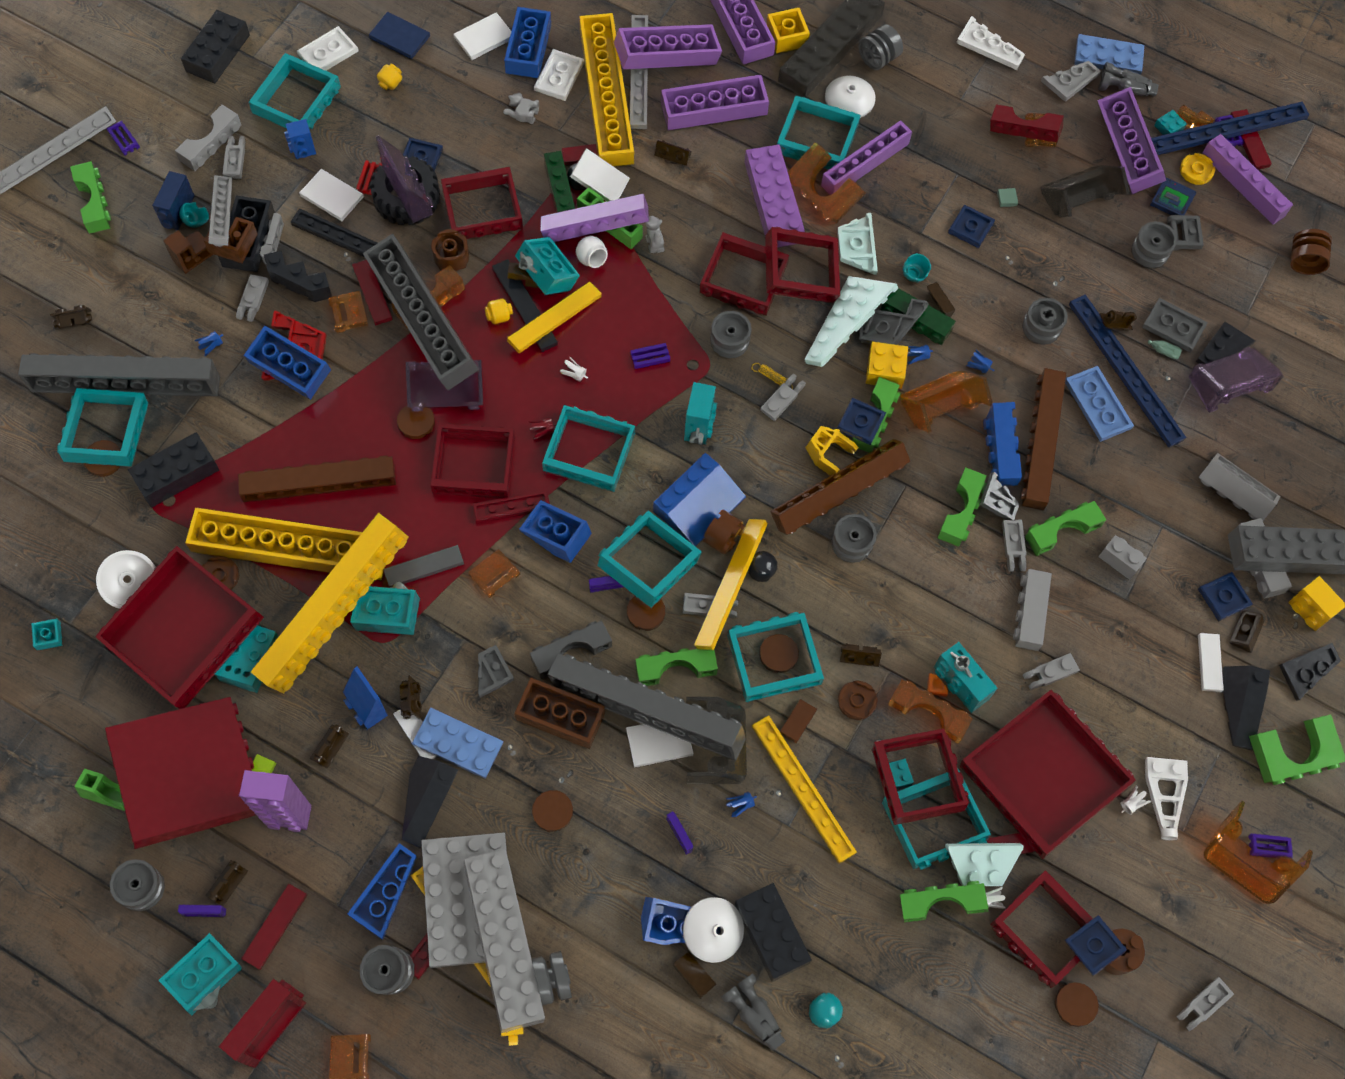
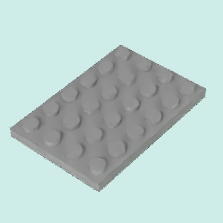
[421,833,507,968]

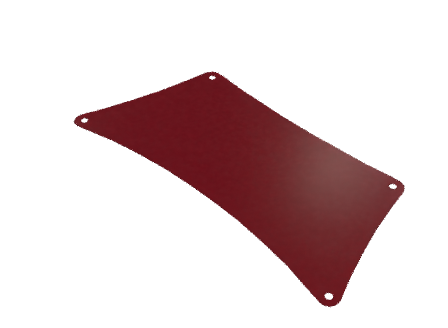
[152,187,710,643]

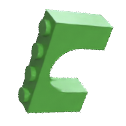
[1249,714,1345,785]

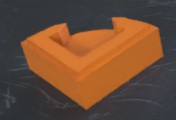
[927,673,948,697]

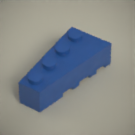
[983,402,1022,486]
[347,843,417,941]

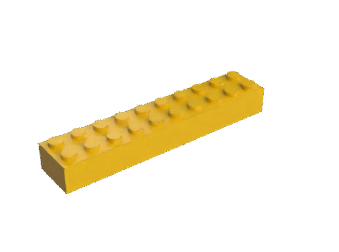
[579,13,634,166]
[185,508,384,580]
[251,513,409,694]

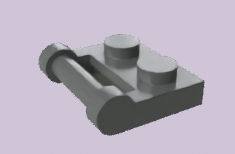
[1167,215,1204,251]

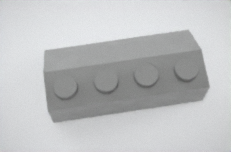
[1199,453,1280,521]

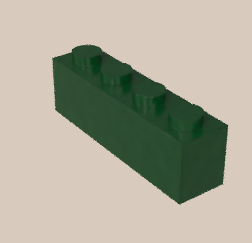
[544,151,575,213]
[880,288,956,345]

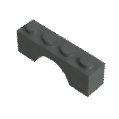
[530,621,612,679]

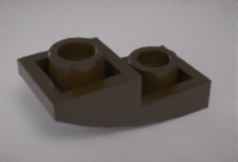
[508,262,538,288]

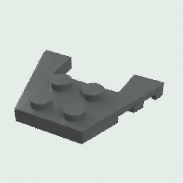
[859,299,928,345]

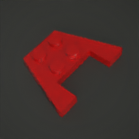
[261,311,327,381]

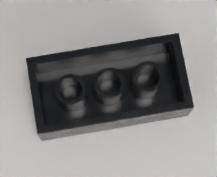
[181,9,250,84]
[218,195,275,272]
[128,432,219,508]
[734,882,812,982]

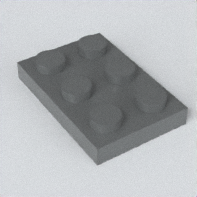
[1142,298,1208,353]

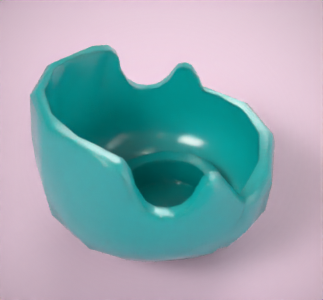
[179,202,209,228]
[902,253,931,283]
[809,993,843,1028]

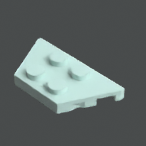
[837,213,878,275]
[945,843,1023,886]

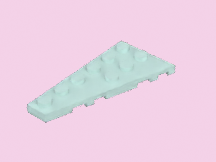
[805,276,898,367]

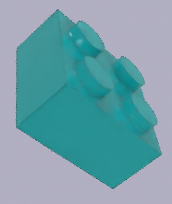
[1154,110,1187,135]
[31,619,63,650]
[889,758,914,789]

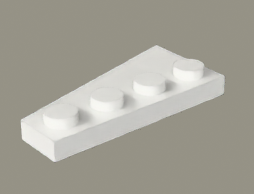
[957,16,1025,70]

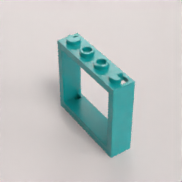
[249,53,341,130]
[777,96,861,170]
[57,388,148,467]
[542,405,635,492]
[597,511,702,608]
[727,612,824,702]
[882,768,991,870]

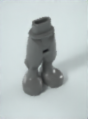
[1098,62,1159,97]
[721,973,785,1051]

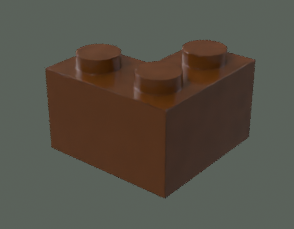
[204,217,257,263]
[163,230,213,274]

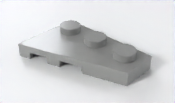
[1041,61,1101,102]

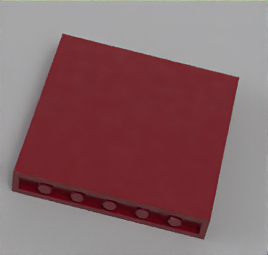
[95,546,264,709]
[959,690,1136,860]
[105,697,256,849]

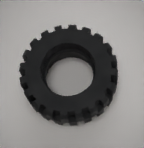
[370,156,440,225]

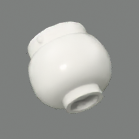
[576,236,608,268]

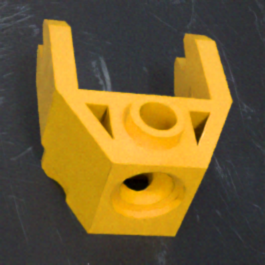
[805,426,859,476]

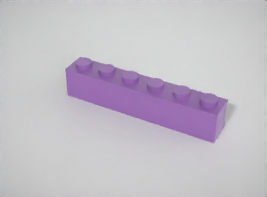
[821,120,912,197]
[1202,134,1293,225]
[541,194,649,242]

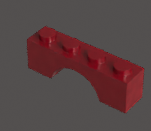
[990,104,1064,143]

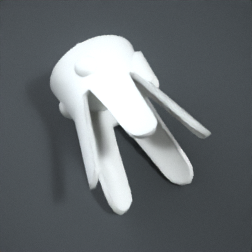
[560,357,588,382]
[1120,785,1151,815]
[986,887,1006,909]

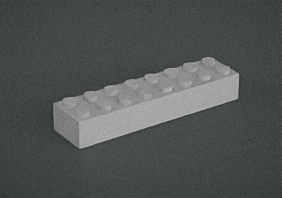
[464,849,545,1033]

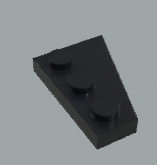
[1196,322,1256,371]
[1279,643,1341,701]

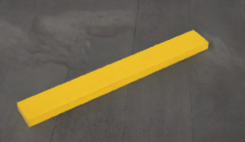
[694,519,768,650]
[752,715,857,864]

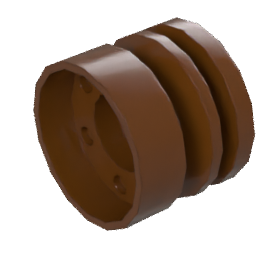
[1291,229,1332,275]

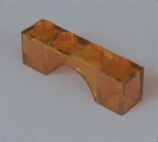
[391,265,465,328]
[888,680,973,744]

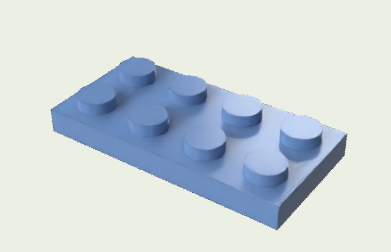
[1074,34,1145,75]
[1065,366,1134,442]
[412,707,503,779]

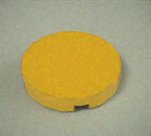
[1179,153,1216,185]

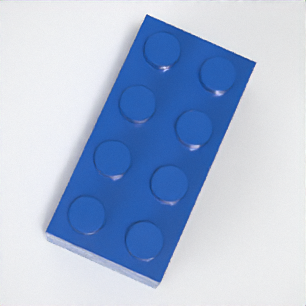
[504,7,551,78]
[243,326,331,400]

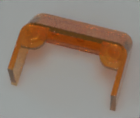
[900,370,993,433]
[1204,801,1313,904]

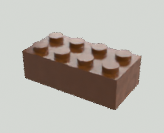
[514,678,605,749]

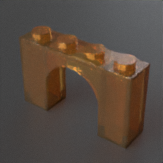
[788,142,866,224]

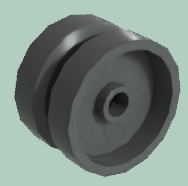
[1131,221,1177,268]
[1022,298,1068,345]
[710,311,752,358]
[831,514,877,563]
[110,859,165,911]
[360,945,414,995]
[532,951,572,1006]

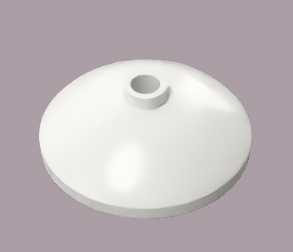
[825,76,875,118]
[96,550,156,609]
[683,897,744,963]

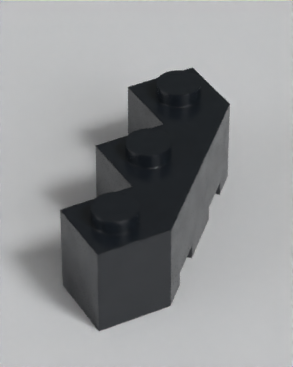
[264,251,332,302]

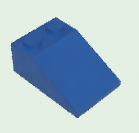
[519,500,592,563]
[343,666,388,729]

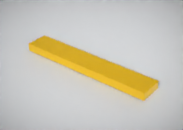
[507,282,602,353]

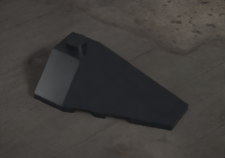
[1222,665,1270,751]
[401,756,458,848]

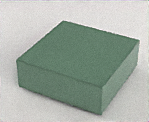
[997,188,1018,207]

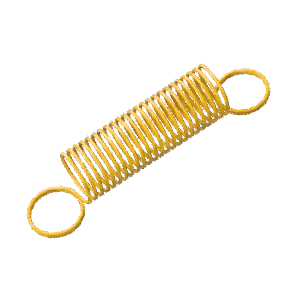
[752,363,793,389]

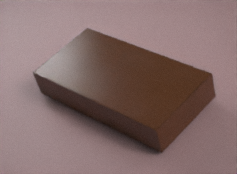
[780,699,817,743]

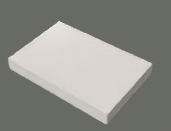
[454,12,511,60]
[297,26,359,71]
[534,49,584,101]
[570,148,630,202]
[299,169,364,221]
[626,724,694,768]

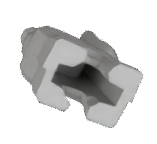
[503,93,539,124]
[645,216,664,253]

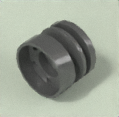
[858,24,903,70]

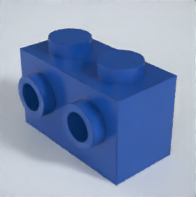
[284,119,316,159]

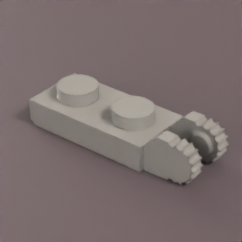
[222,136,246,179]
[260,213,284,264]
[236,274,269,322]
[760,374,806,421]
[1002,520,1027,572]
[682,593,738,618]
[1023,653,1080,690]
[1176,977,1234,1031]

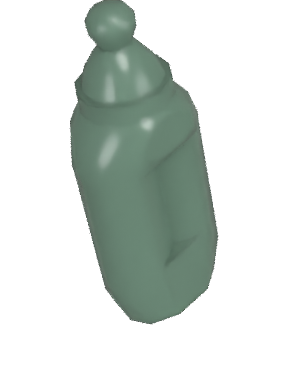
[1148,340,1182,359]

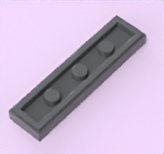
[383,545,464,588]

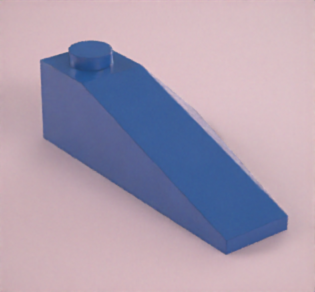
[641,897,721,945]

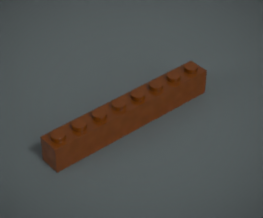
[1020,368,1066,510]
[770,439,910,535]
[238,456,396,502]

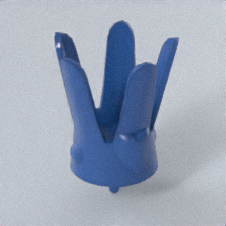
[194,331,223,357]
[907,345,933,365]
[966,349,994,374]
[726,792,757,817]

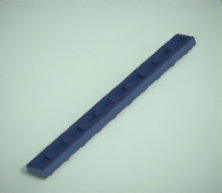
[1151,101,1309,155]
[1069,294,1186,448]

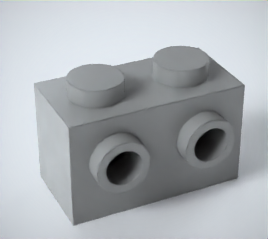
[1099,535,1147,580]

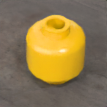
[377,64,402,90]
[485,298,513,324]

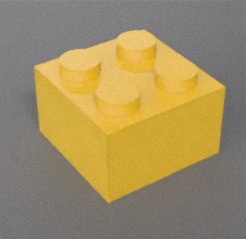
[766,8,810,54]
[866,342,908,389]
[1288,576,1345,631]

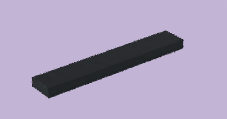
[291,208,378,257]
[492,259,558,352]

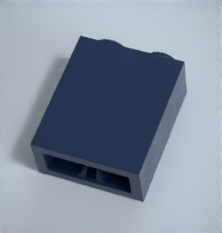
[152,171,195,230]

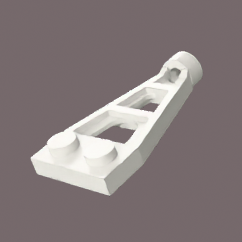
[1145,757,1188,840]

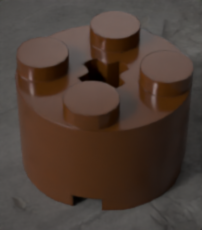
[431,229,469,272]
[703,509,746,554]
[1103,928,1145,975]

